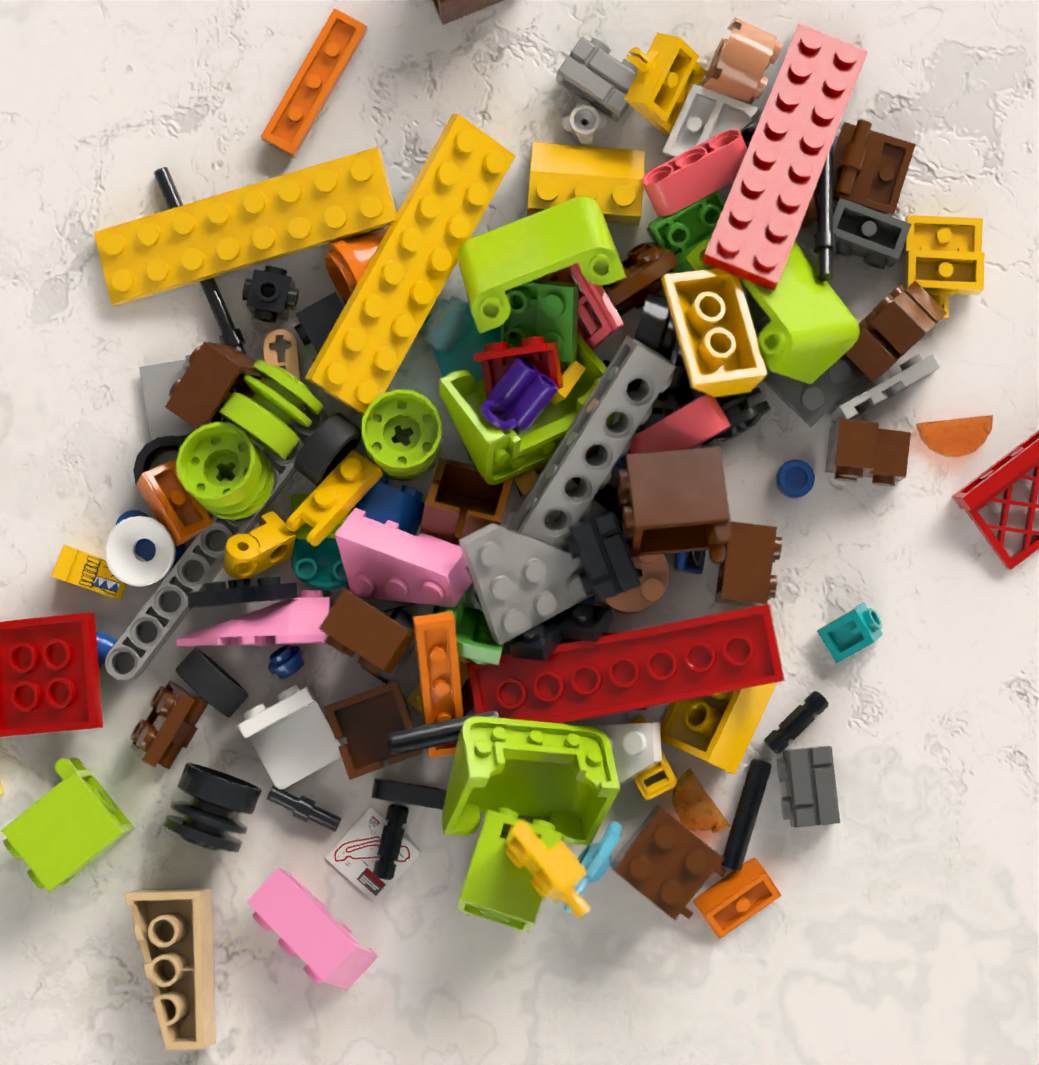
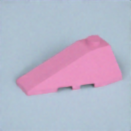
[176,590,333,647]

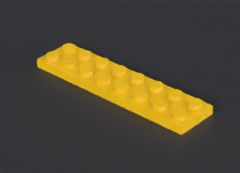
[305,114,516,418]
[94,147,397,306]

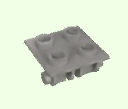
[139,355,225,441]

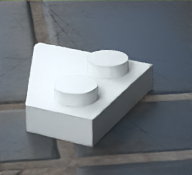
[662,84,761,159]
[590,722,662,785]

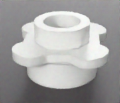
[562,100,607,145]

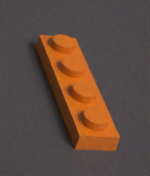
[260,8,368,158]
[413,611,464,758]

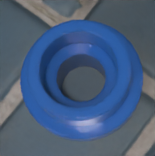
[268,645,305,679]

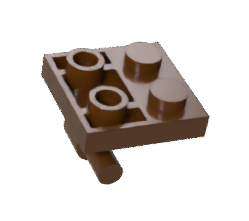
[833,120,916,217]
[602,243,679,316]
[130,680,209,770]

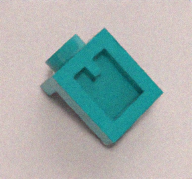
[817,602,883,664]

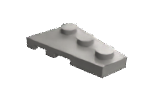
[830,354,940,424]

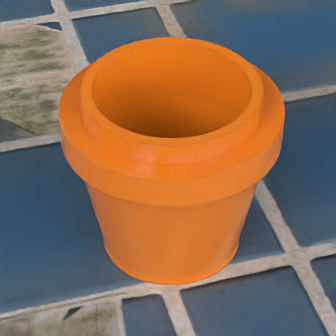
[324,228,388,303]

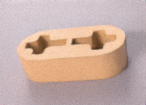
[263,329,302,382]

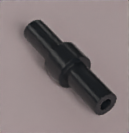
[267,786,342,832]

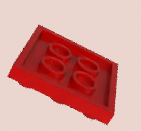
[0,612,103,737]

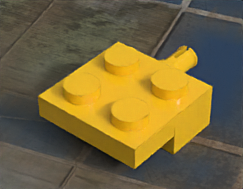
[624,32,707,136]
[903,215,985,320]
[505,820,591,919]

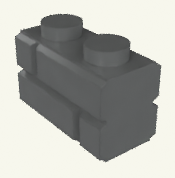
[777,746,840,828]

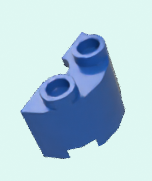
[351,475,425,535]

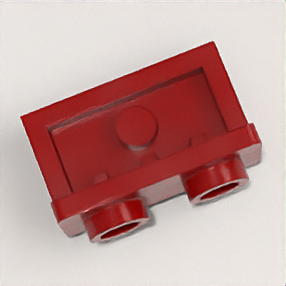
[474,336,563,397]

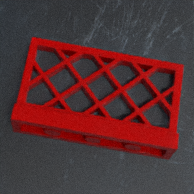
[952,430,1039,570]

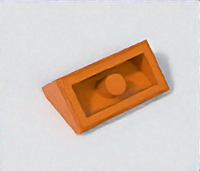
[136,459,214,547]
[693,858,782,939]

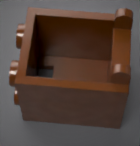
[616,447,731,564]
[610,805,727,920]

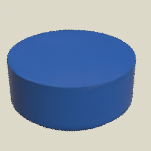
[776,460,815,498]

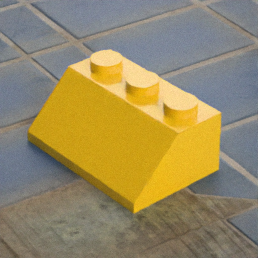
[527,142,645,226]
[661,269,767,397]
[660,683,777,775]

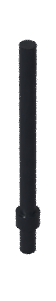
[813,143,837,281]
[154,167,247,355]

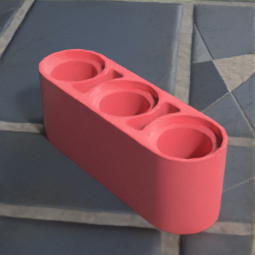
[642,129,747,216]
[627,394,731,454]

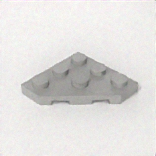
[459,523,593,645]

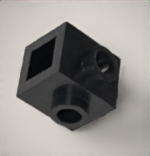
[242,266,299,323]

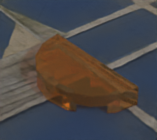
[916,415,993,458]
[672,768,731,833]

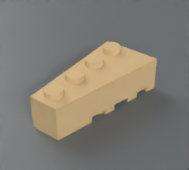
[124,888,216,1050]

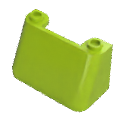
[457,196,626,334]
[686,239,860,385]
[439,332,615,485]
[442,716,620,845]

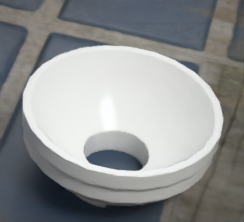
[105,516,176,587]

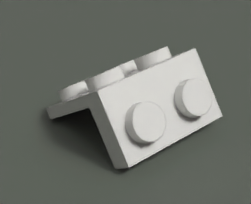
[238,685,341,789]

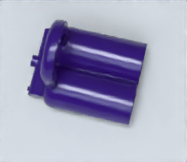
[480,355,559,436]

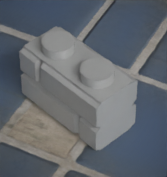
[556,37,638,122]

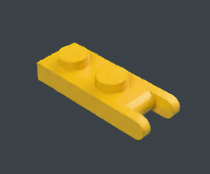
[286,450,383,546]

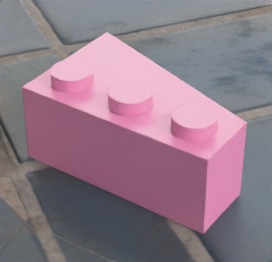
[335,508,472,608]
[247,868,379,990]

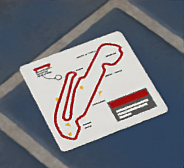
[326,808,420,903]

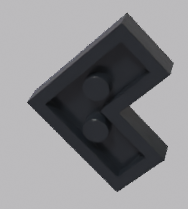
[187,576,298,608]
[509,603,614,661]

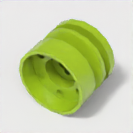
[219,359,323,460]
[361,389,442,481]
[176,422,275,521]

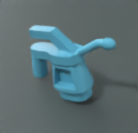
[564,821,622,912]

